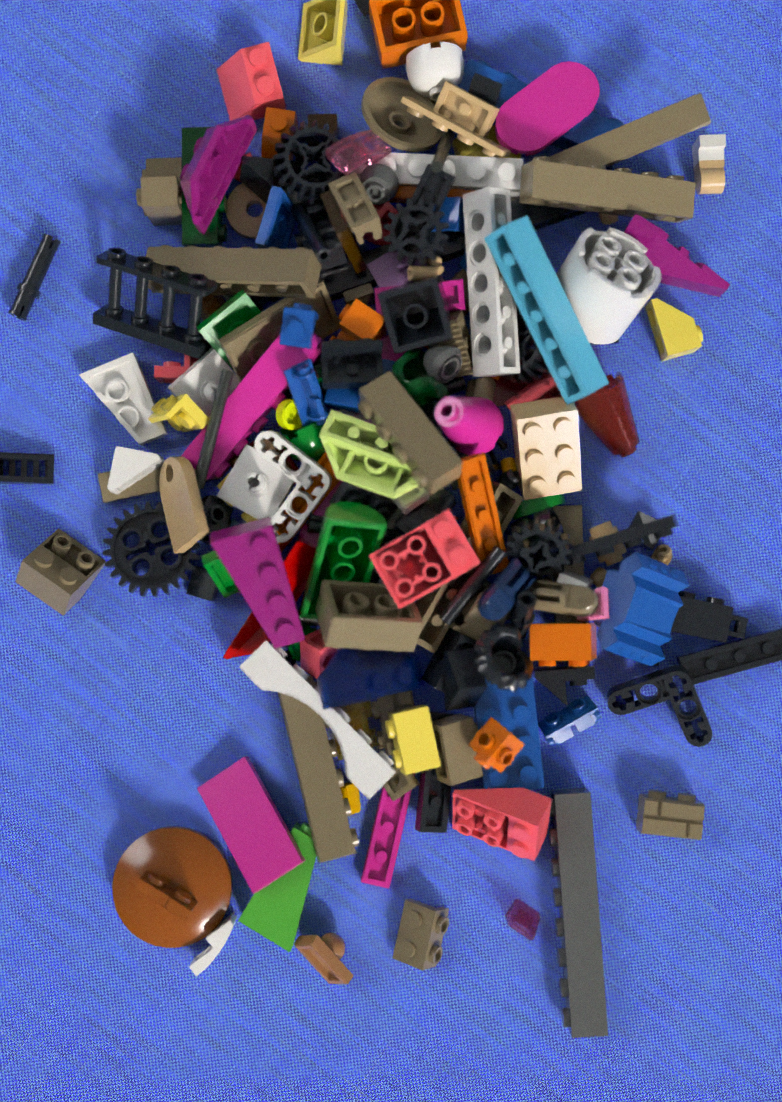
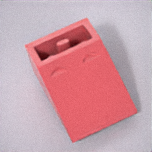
[368,509,480,609]
[452,788,552,861]

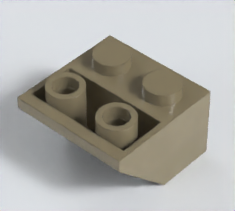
[15,528,106,616]

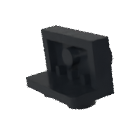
[320,338,383,389]

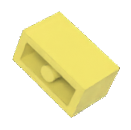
[385,704,441,775]

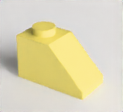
[645,298,703,362]

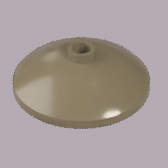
[361,77,444,152]

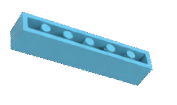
[484,216,609,405]

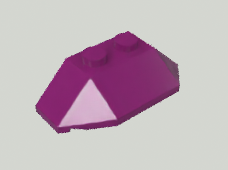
[180,115,257,234]

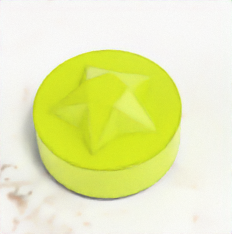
[276,399,302,430]

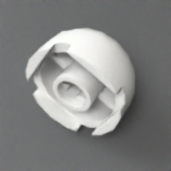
[406,42,464,101]

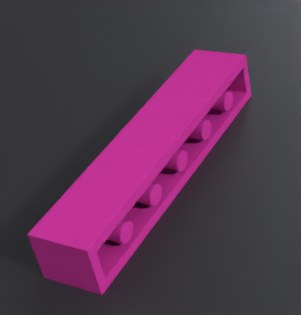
[180,332,325,480]

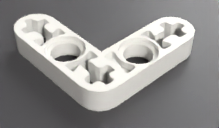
[254,430,332,543]

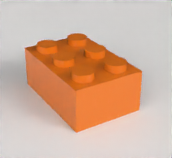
[369,0,468,69]

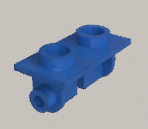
[283,359,329,426]
[538,695,601,746]

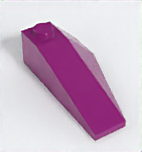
[624,214,730,297]

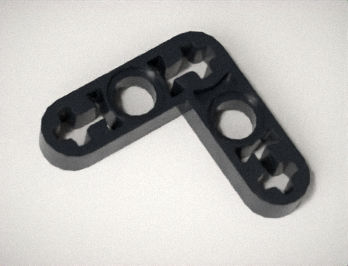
[607,665,712,747]

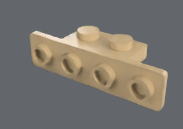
[400,81,511,158]

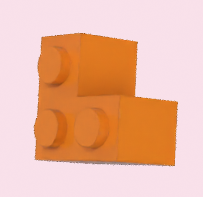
[328,299,387,341]
[530,622,597,667]

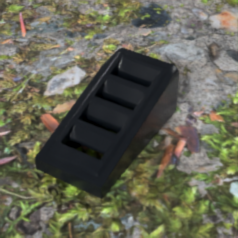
[0,452,54,484]

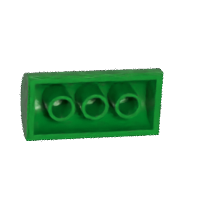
[299,502,387,619]

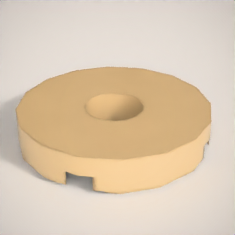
[226,183,266,240]

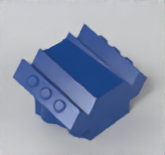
[593,552,690,666]

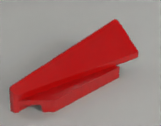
[223,538,316,660]

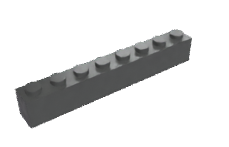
[549,788,608,1038]

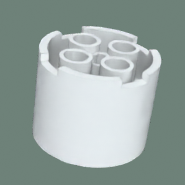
[556,227,661,344]

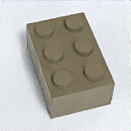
[315,580,423,652]

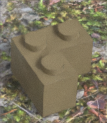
[136,157,182,226]

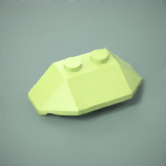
[319,409,418,499]

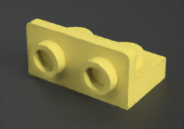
[148,394,209,432]

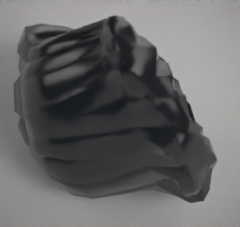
[474,622,534,692]

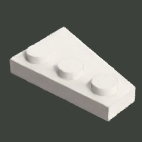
[79,352,168,446]

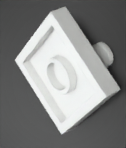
[168,348,240,418]
[217,444,295,519]

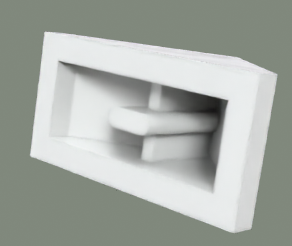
[107,446,165,495]

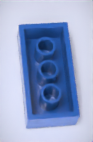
[473,675,545,789]

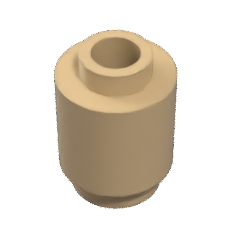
[589,521,627,566]

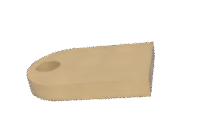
[159,457,209,554]

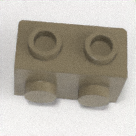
[392,899,449,971]

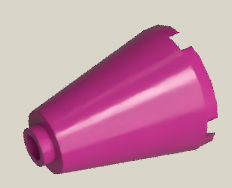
[435,396,504,455]

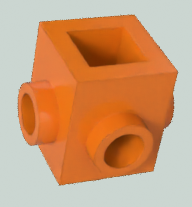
[468,717,524,773]

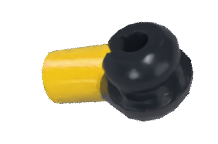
[499,457,520,490]

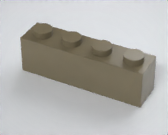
[358,371,463,495]

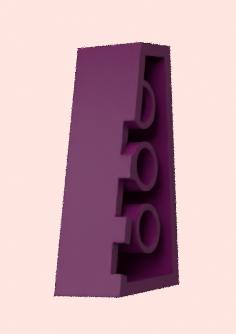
[210,516,305,648]

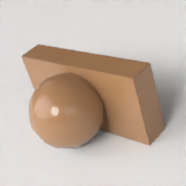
[294,933,354,984]

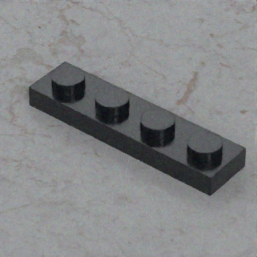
[569,514,679,566]
[676,628,782,684]
[415,711,456,833]

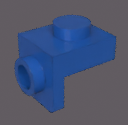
[280,303,319,349]

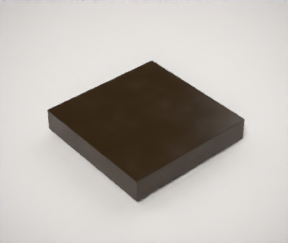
[320,190,367,274]

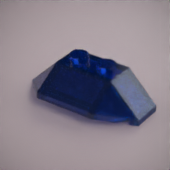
[317,648,425,710]

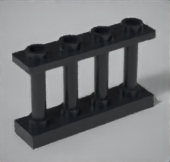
[93,248,217,359]

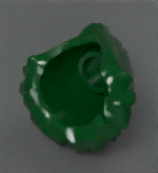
[391,348,450,406]

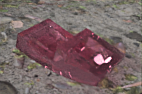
[325,130,392,176]

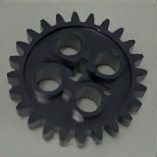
[102,501,200,597]

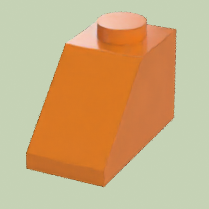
[261,107,298,160]

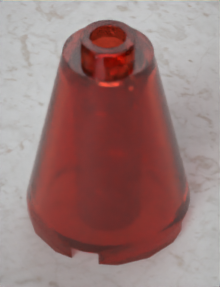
[573,372,640,458]

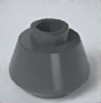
[359,164,399,205]
[423,344,462,383]

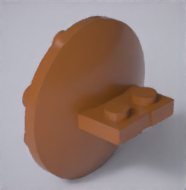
[112,826,232,948]

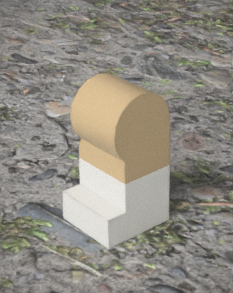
[692,134,726,195]

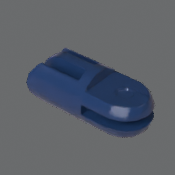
[478,558,535,621]

